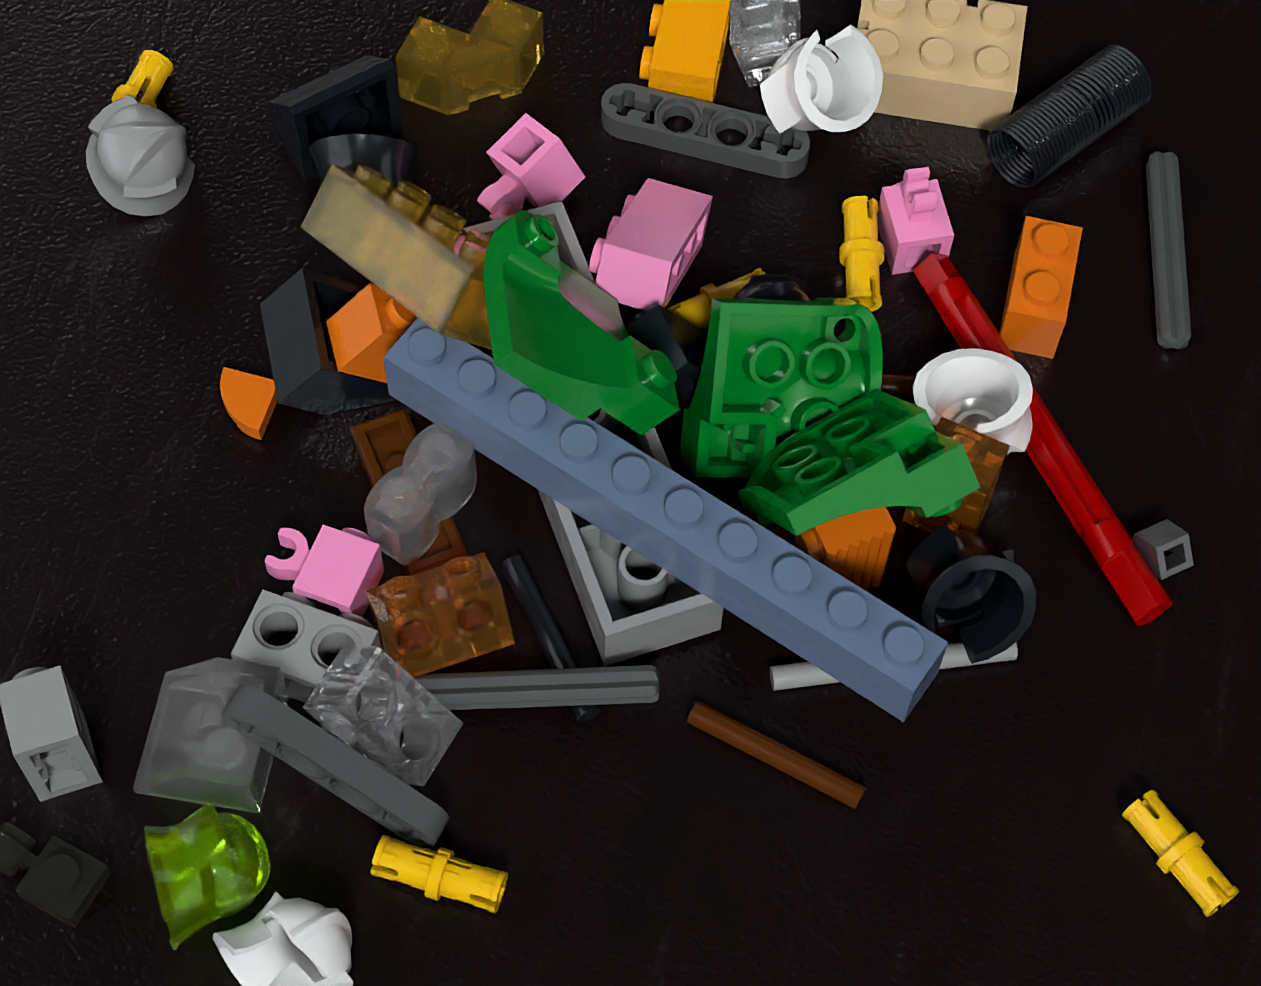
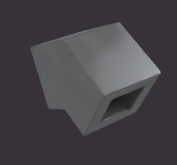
[1132,519,1194,580]

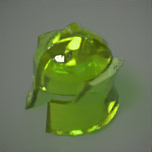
[144,800,271,951]

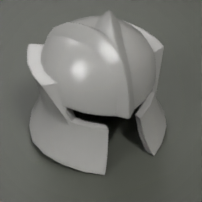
[86,95,195,216]

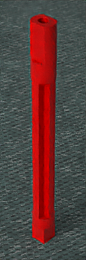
[913,253,1173,626]

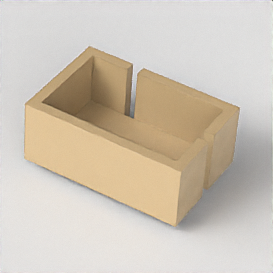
[857,0,1027,131]

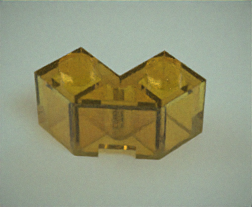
[395,0,544,115]

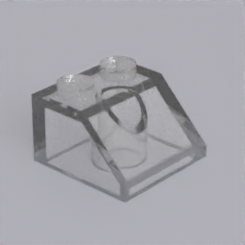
[133,657,289,813]

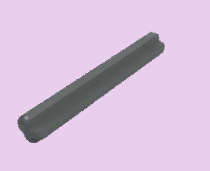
[1146,151,1192,350]
[411,665,660,711]

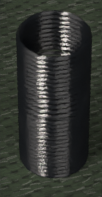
[987,45,1152,189]

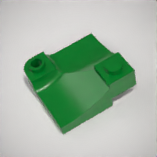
[483,210,680,435]
[678,297,883,478]
[737,389,981,536]

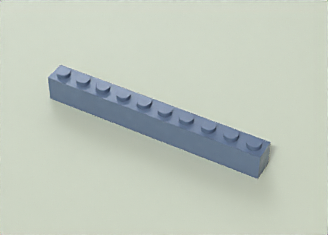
[383,314,948,722]

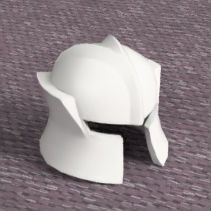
[760,24,884,134]
[913,348,1033,467]
[213,892,353,986]

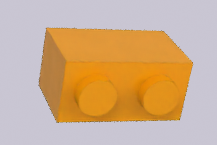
[639,0,732,103]

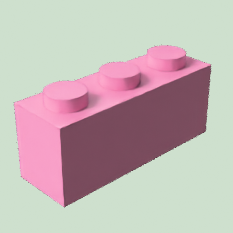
[589,178,713,311]

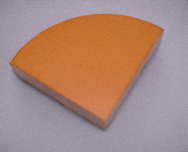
[220,367,277,440]

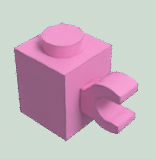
[477,113,585,220]
[877,167,954,275]
[264,525,384,617]

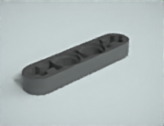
[601,83,810,179]
[221,684,449,848]

